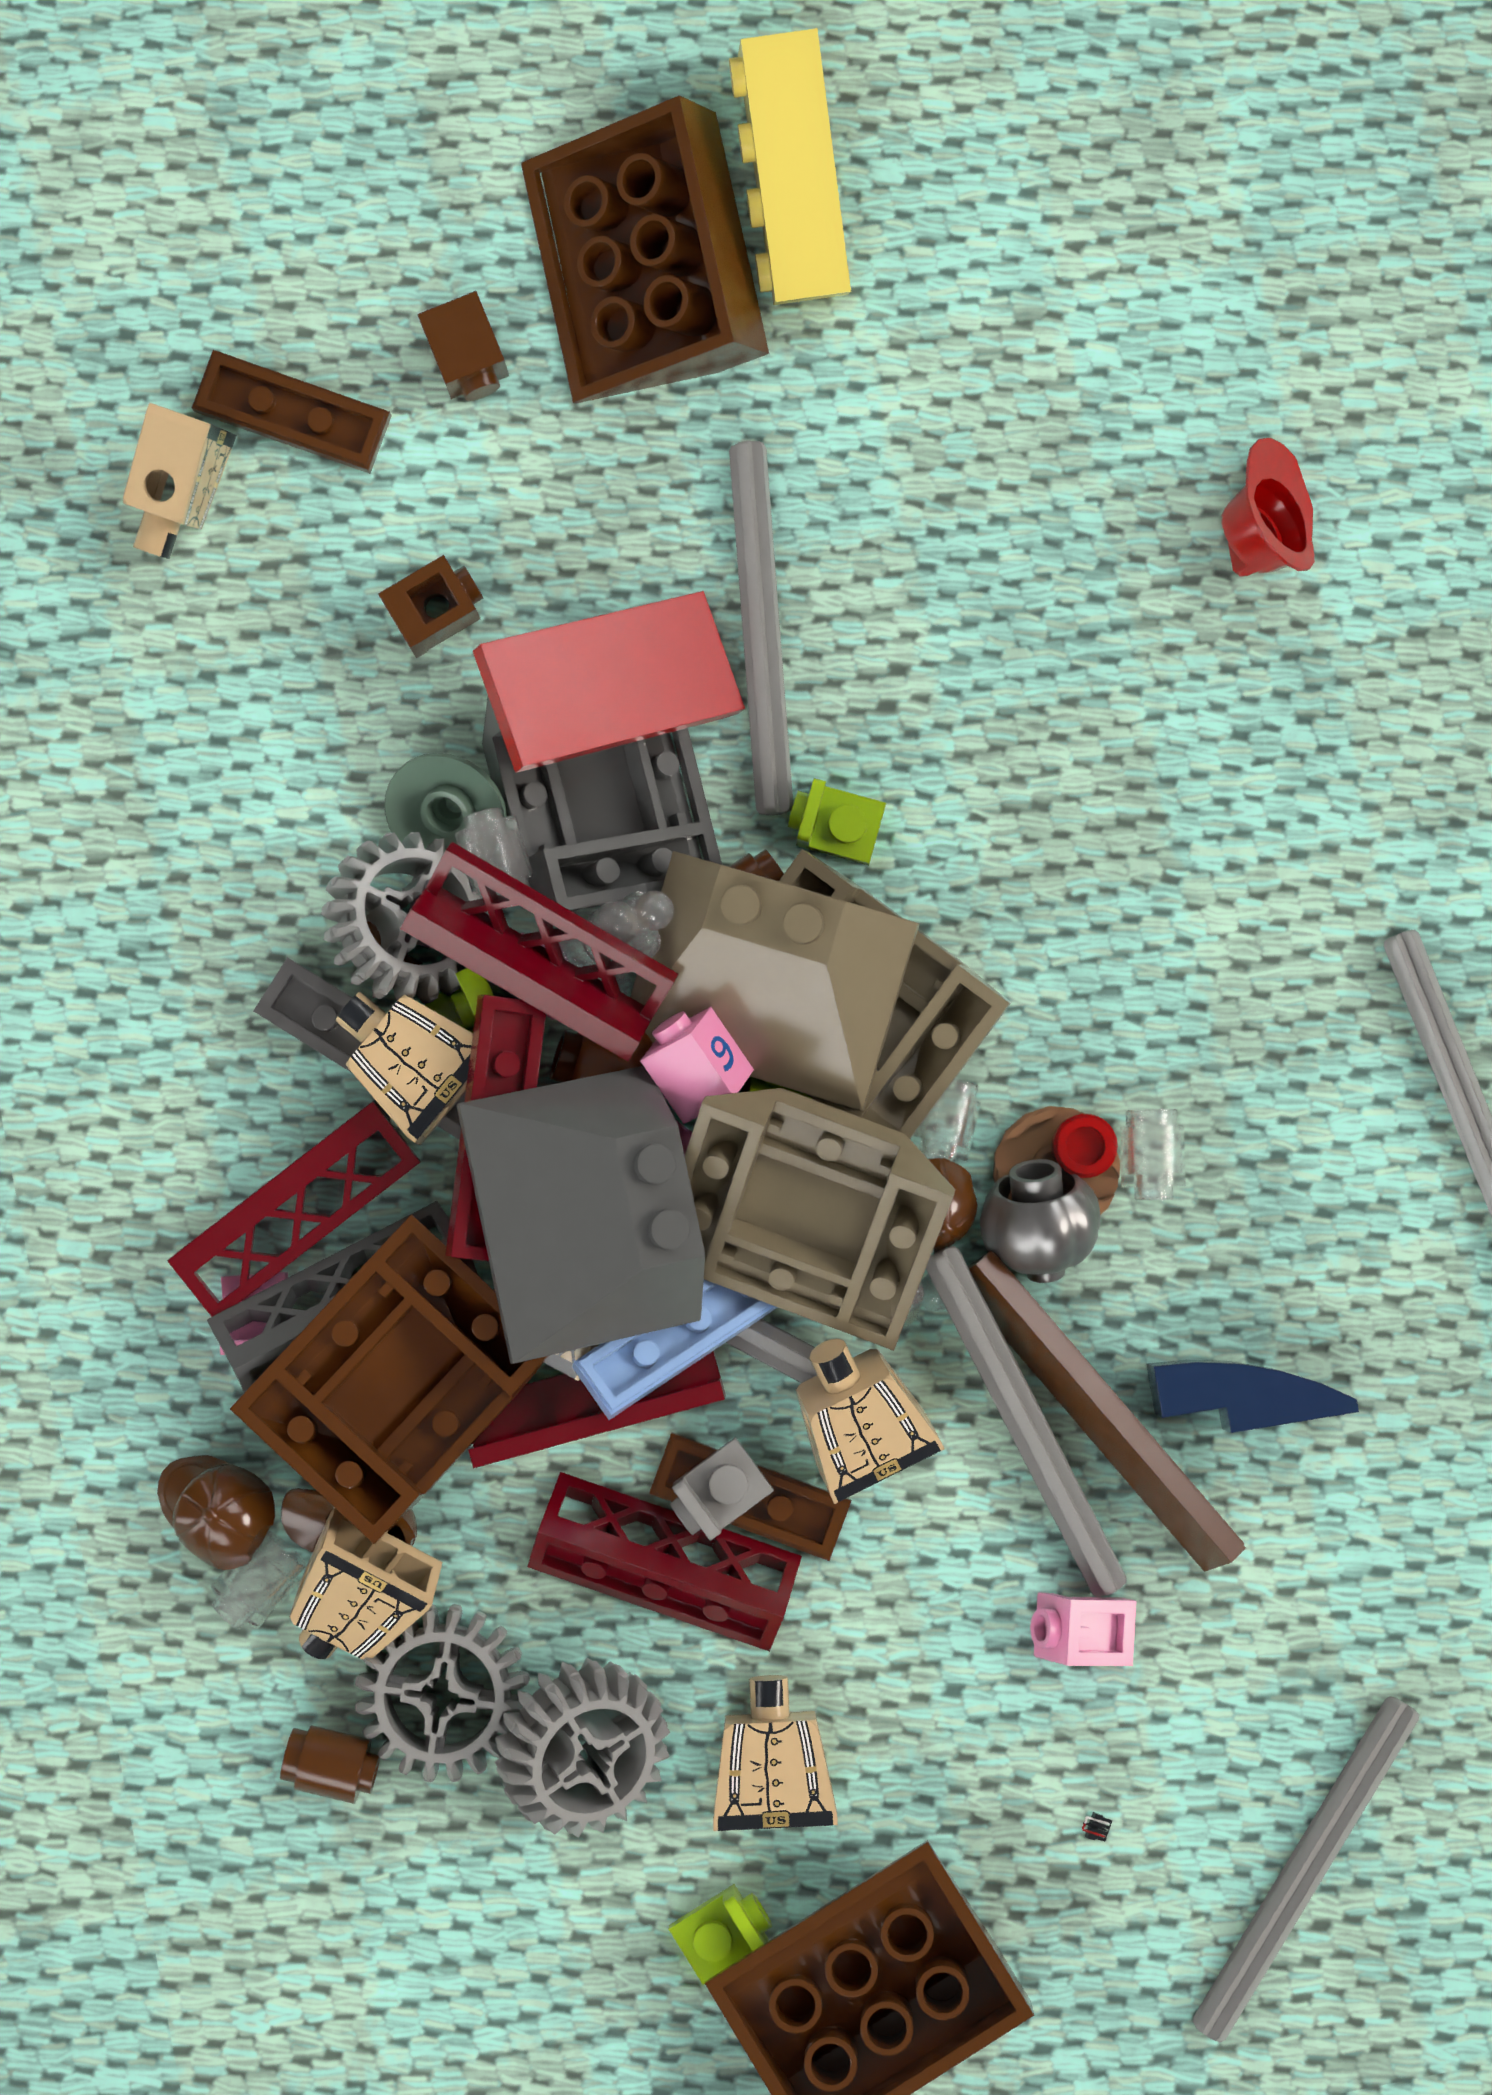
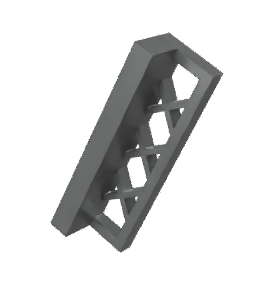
[207,1201,478,1393]

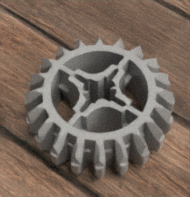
[320,832,482,1004]
[355,1604,530,1782]
[495,1658,670,1838]

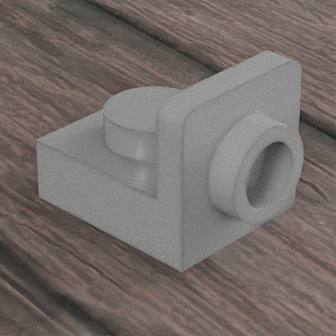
[670,1437,774,1541]

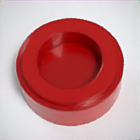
[1051,1114,1118,1178]

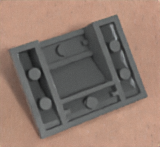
[482,697,722,911]
[456,1066,705,1364]

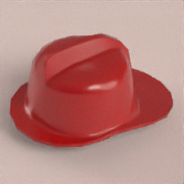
[1221,438,1315,577]

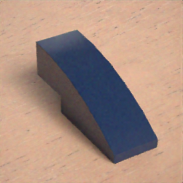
[1146,1360,1359,1433]

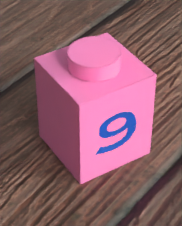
[640,1007,754,1124]

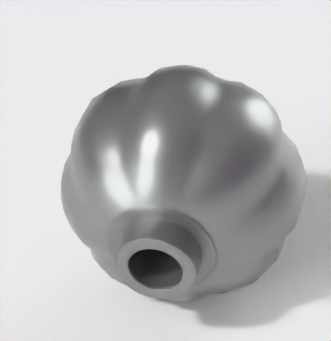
[980,1159,1101,1283]

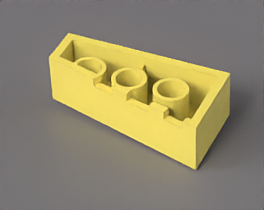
[729,28,851,305]

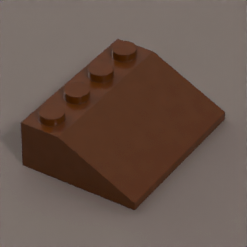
[521,95,769,404]
[705,1840,1034,2095]

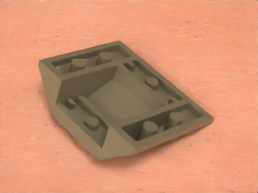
[779,849,1011,1139]
[630,851,920,1111]
[685,1088,956,1351]

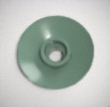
[384,753,507,862]

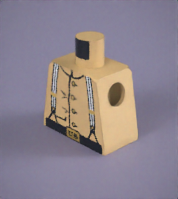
[123,402,237,559]
[335,992,473,1145]
[796,1338,945,1504]
[289,1507,443,1659]
[713,1675,838,1831]

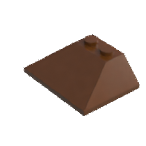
[230,1214,550,1544]

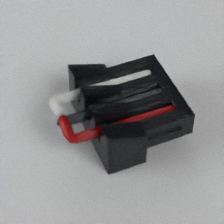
[1082,1812,1113,1842]

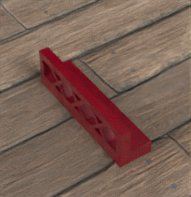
[400,842,678,1061]
[445,995,546,1261]
[167,1099,421,1317]
[468,1351,726,1469]
[527,1472,802,1652]

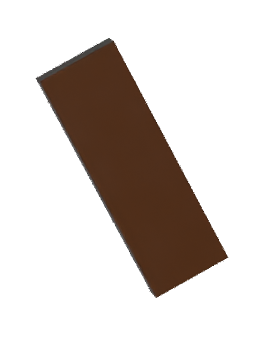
[192,350,392,474]
[649,1432,852,1561]

